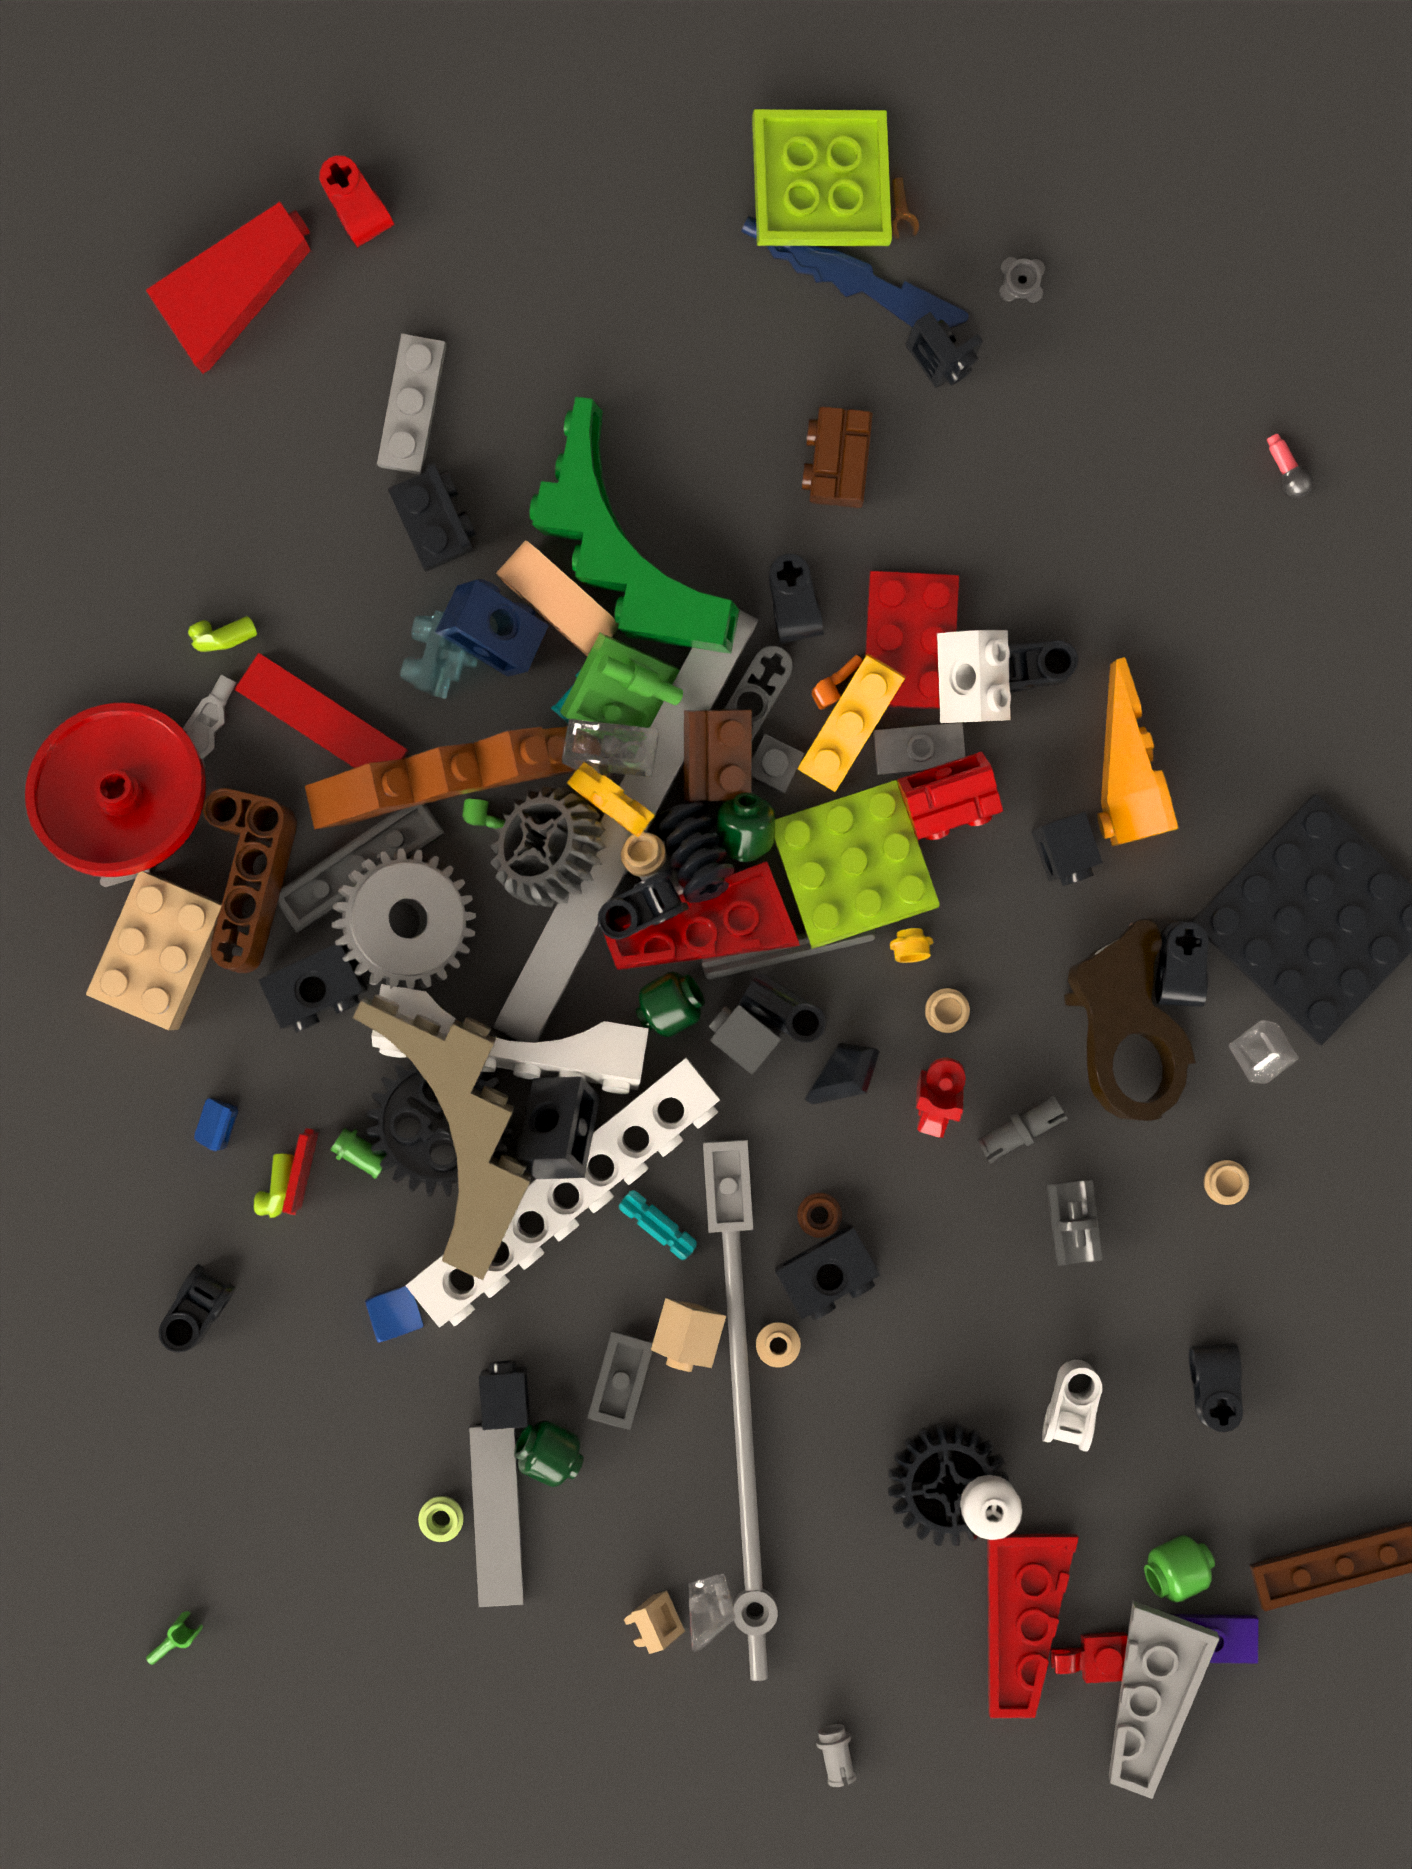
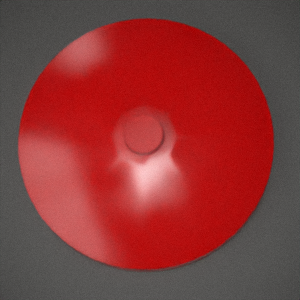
[25,703,206,877]

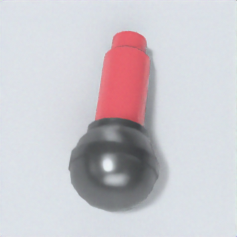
[1267,434,1314,498]

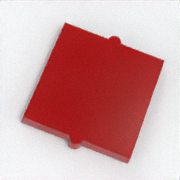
[282,1128,319,1215]

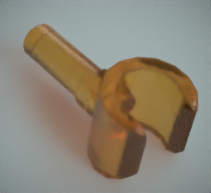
[891,177,919,239]

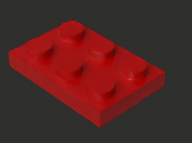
[865,571,959,709]

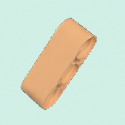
[496,540,619,657]

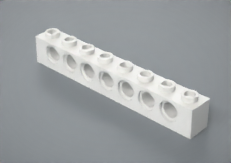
[406,1057,720,1328]

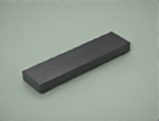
[277,804,445,933]

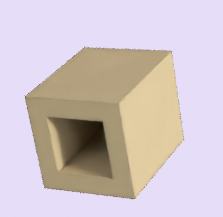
[651,1298,726,1372]

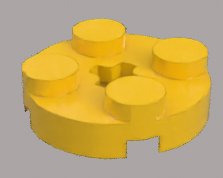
[567,762,655,838]

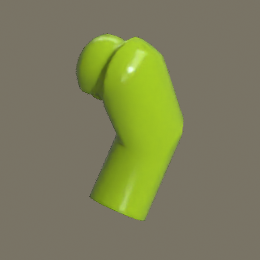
[188,616,257,652]
[254,1154,294,1218]

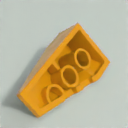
[1097,657,1178,846]

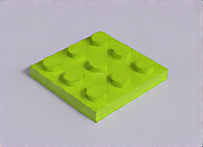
[752,109,892,246]
[774,780,939,949]

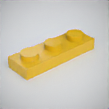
[798,654,906,792]

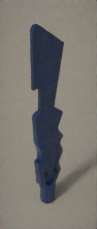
[741,216,969,328]

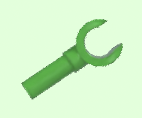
[463,798,506,829]
[146,1611,203,1665]

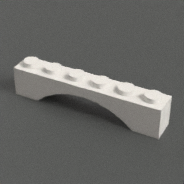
[371,984,649,1094]

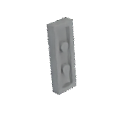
[377,333,447,475]

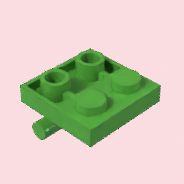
[560,632,683,749]

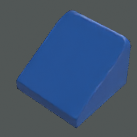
[194,1098,239,1152]
[365,1286,424,1343]

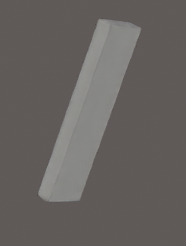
[469,1425,524,1607]

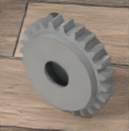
[332,848,476,989]

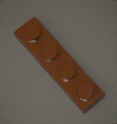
[1249,1521,1412,1612]

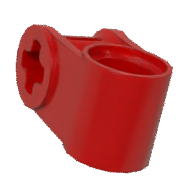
[319,155,395,248]

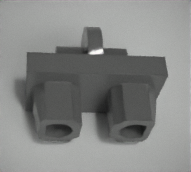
[1046,1179,1102,1266]

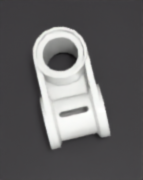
[1042,1359,1102,1451]

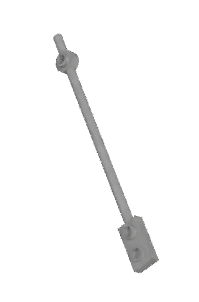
[703,1140,778,1681]

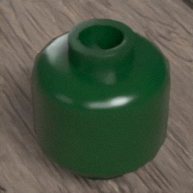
[717,793,775,862]
[636,971,705,1037]
[514,1420,584,1487]

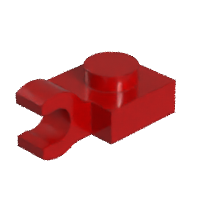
[1050,1632,1128,1683]

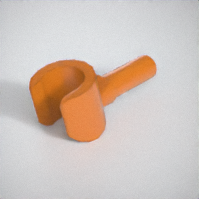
[812,655,863,710]

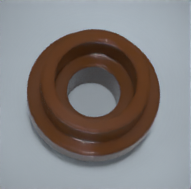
[797,1193,842,1238]

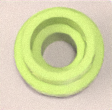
[418,1496,464,1542]

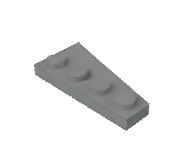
[1109,1601,1220,1799]

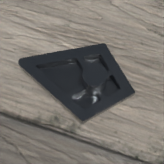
[805,1043,880,1105]

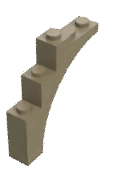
[353,994,531,1280]

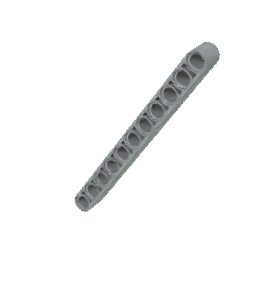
[493,609,759,1043]

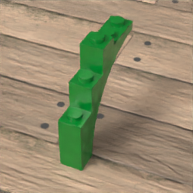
[530,397,740,654]

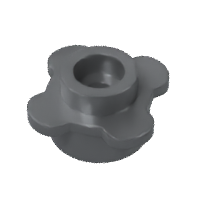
[999,257,1045,303]

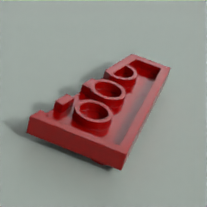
[603,861,800,970]
[987,1534,1079,1718]

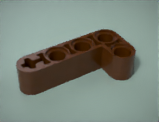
[203,788,297,973]

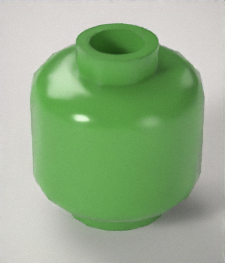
[1144,1535,1215,1603]

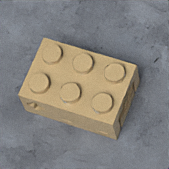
[86,871,222,1030]

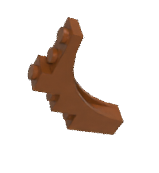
[305,725,605,830]

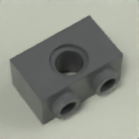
[709,1005,781,1075]

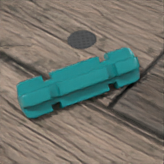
[619,1190,697,1260]

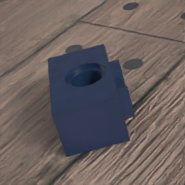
[435,579,549,677]

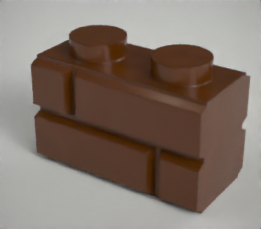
[802,407,873,508]

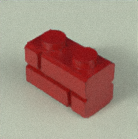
[897,751,1003,840]

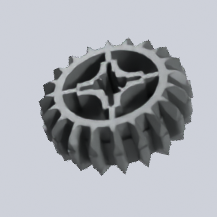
[490,786,606,907]

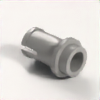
[816,1724,857,1787]

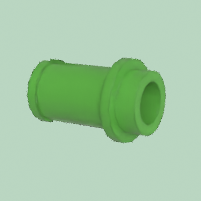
[331,1128,387,1179]

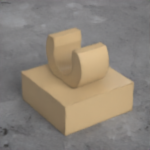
[624,1591,685,1654]

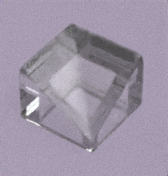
[1228,1019,1299,1084]

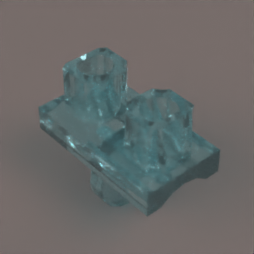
[400,610,478,699]

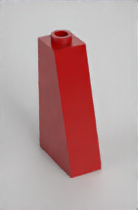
[146,202,311,374]

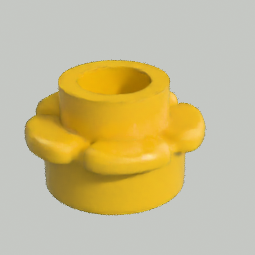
[890,928,934,963]

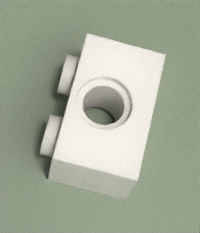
[937,630,1011,723]

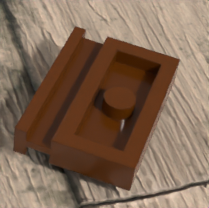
[684,708,752,802]

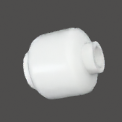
[960,1475,1022,1540]

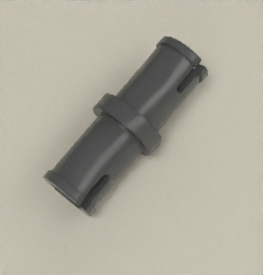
[976,1095,1068,1164]

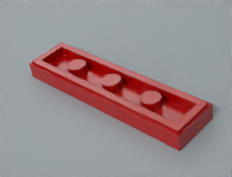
[234,653,409,768]

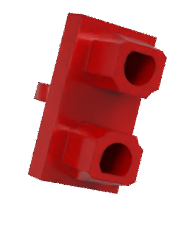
[916,1057,966,1138]

